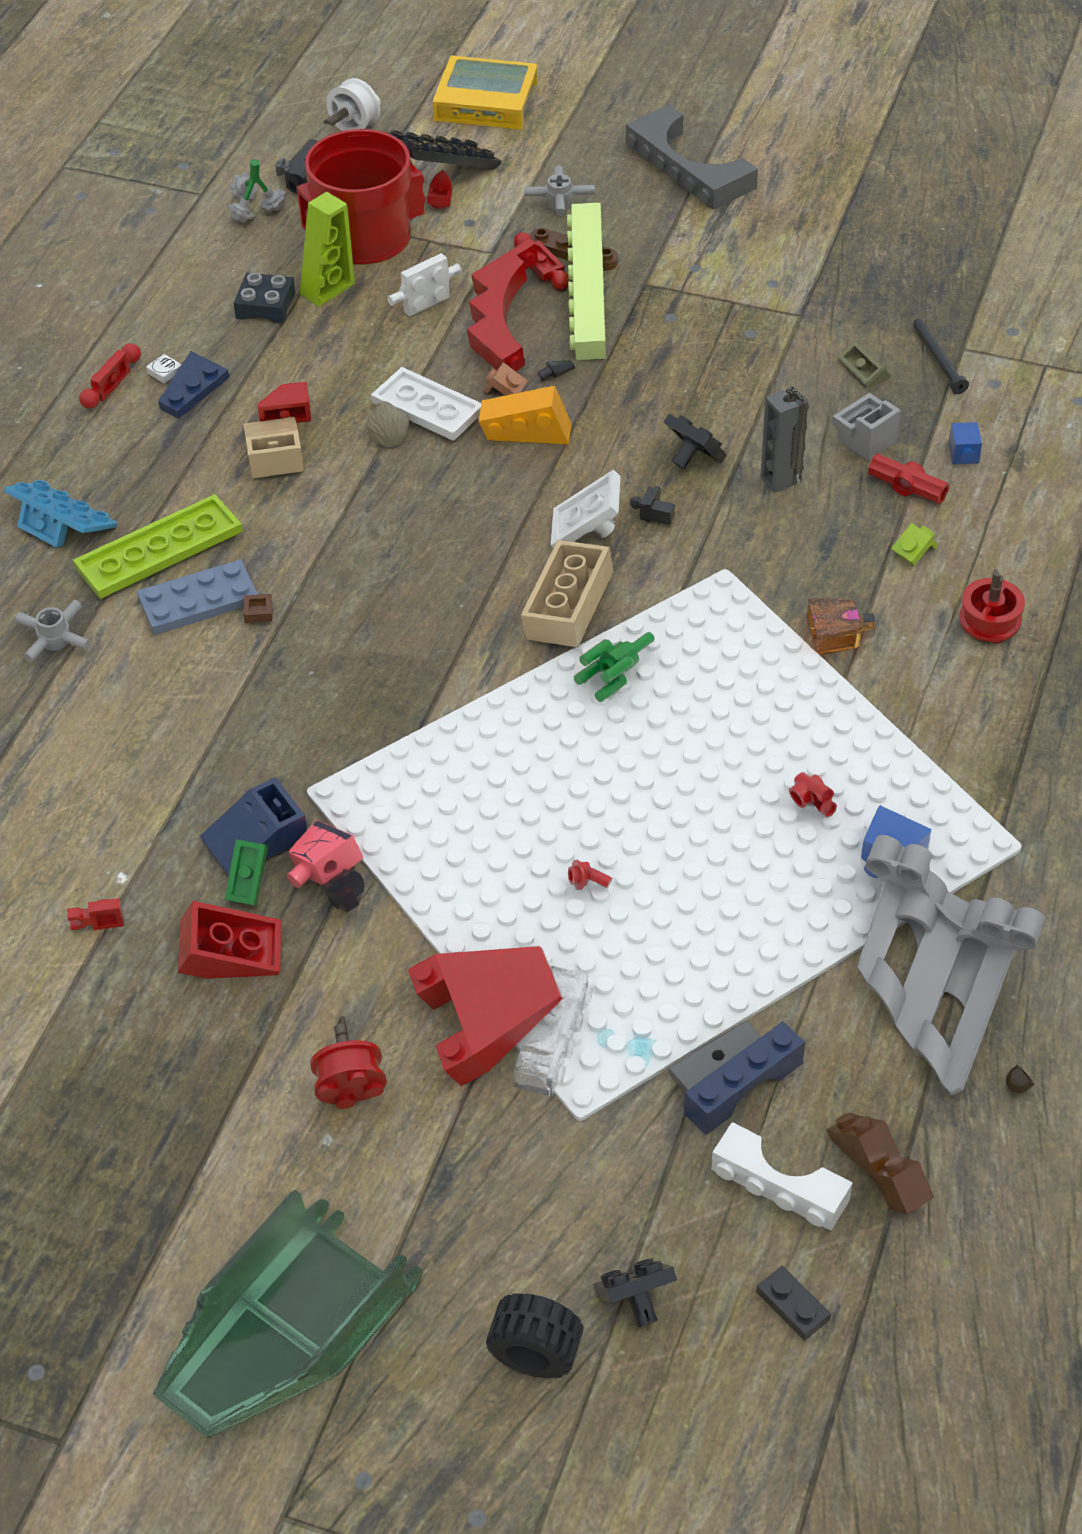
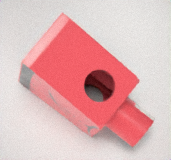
[287,820,364,888]

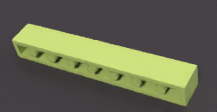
[567,203,606,360]

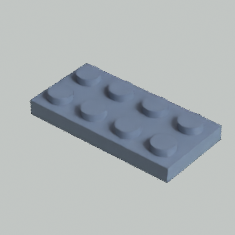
[136,559,258,635]

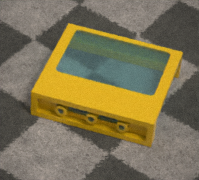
[432,55,538,130]

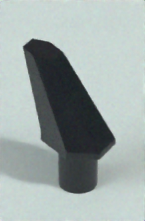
[537,360,575,381]

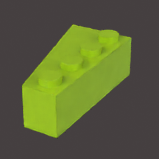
[300,192,355,306]

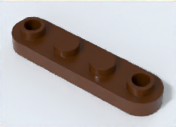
[530,227,618,271]

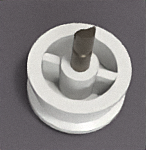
[324,78,380,131]

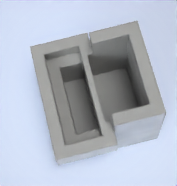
[832,393,901,461]

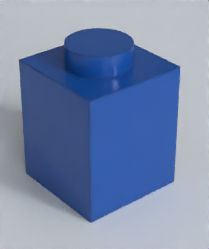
[948,422,982,464]

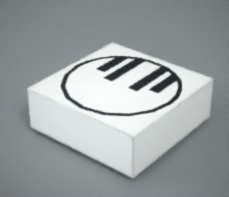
[146,354,182,384]

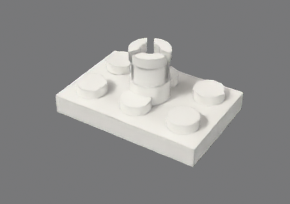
[551,470,620,548]

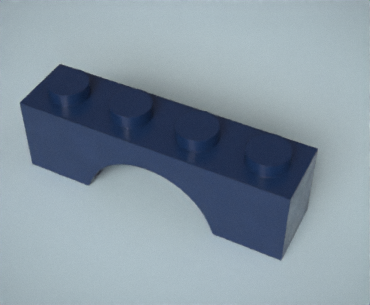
[684,1021,805,1135]

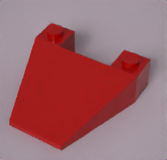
[408,946,563,1087]

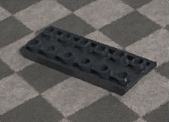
[382,129,502,169]

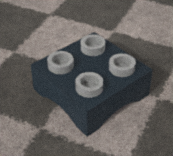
[233,273,295,324]

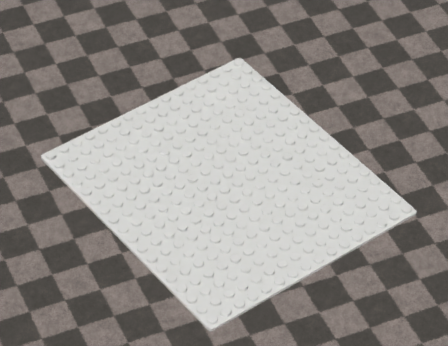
[307,569,1022,1121]

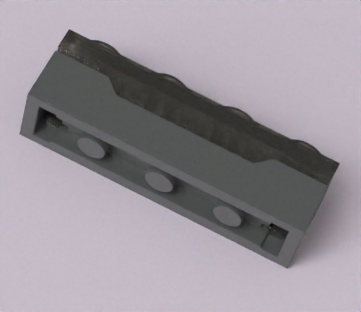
[760,386,809,493]

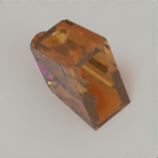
[807,598,875,656]

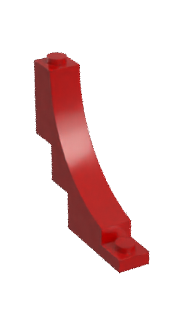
[467,239,539,371]

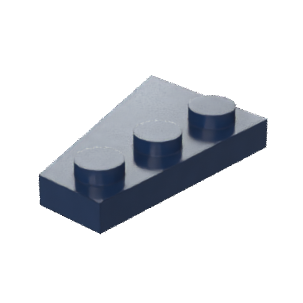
[158,351,229,419]

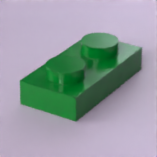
[224,839,268,906]

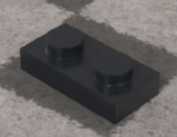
[756,1265,831,1341]

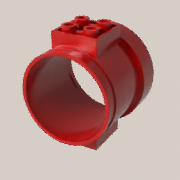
[296,129,426,265]

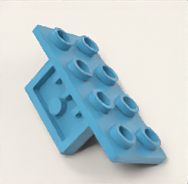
[4,480,118,547]

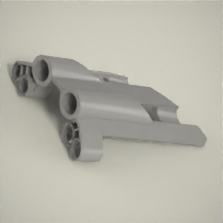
[857,835,1046,1095]

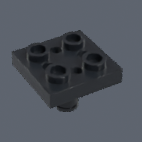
[663,414,727,470]
[593,1258,677,1327]

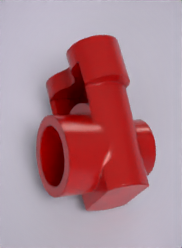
[789,772,837,817]

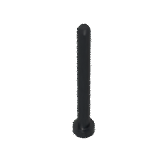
[913,319,969,394]

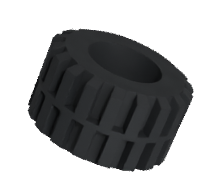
[486,1293,584,1378]

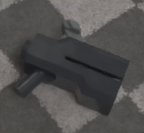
[275,139,318,193]

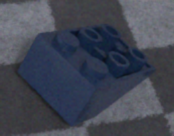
[200,777,307,877]

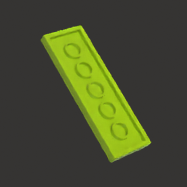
[73,494,243,599]

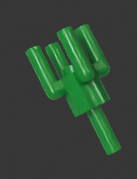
[574,632,655,702]

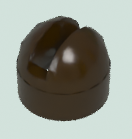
[1006,1064,1035,1093]

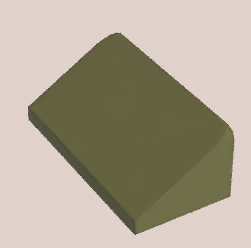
[837,340,891,388]

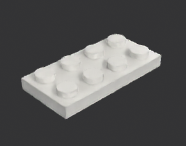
[371,367,481,441]

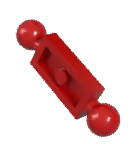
[513,232,570,290]
[79,343,141,409]

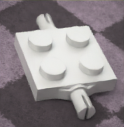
[387,253,462,317]

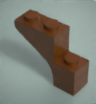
[826,1113,934,1214]

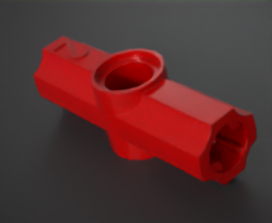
[868,453,950,505]

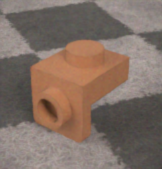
[483,363,528,396]

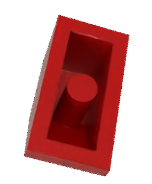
[257,382,312,423]

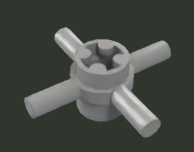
[524,165,595,216]
[16,600,91,663]

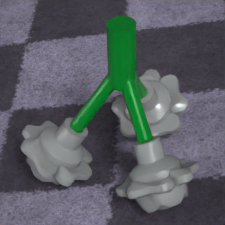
[227,159,286,223]

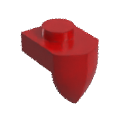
[426,170,452,209]

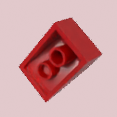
[178,901,281,979]

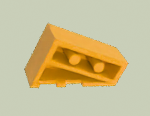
[478,386,572,445]

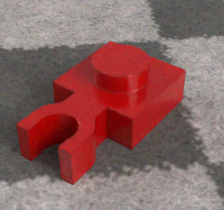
[67,898,124,931]

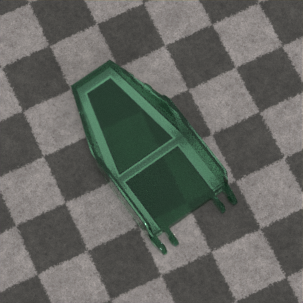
[153,1190,423,1439]

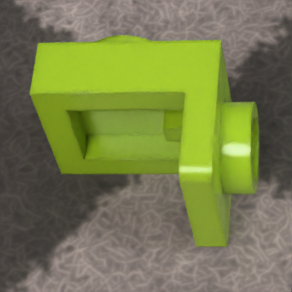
[891,523,938,566]

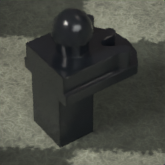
[629,486,675,525]
[322,869,365,913]

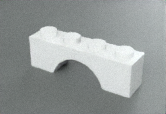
[711,1122,853,1231]

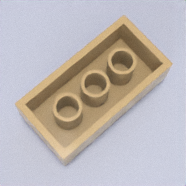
[521,540,613,647]

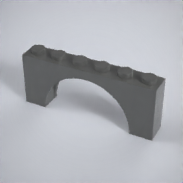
[625,105,758,210]

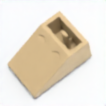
[243,417,304,478]

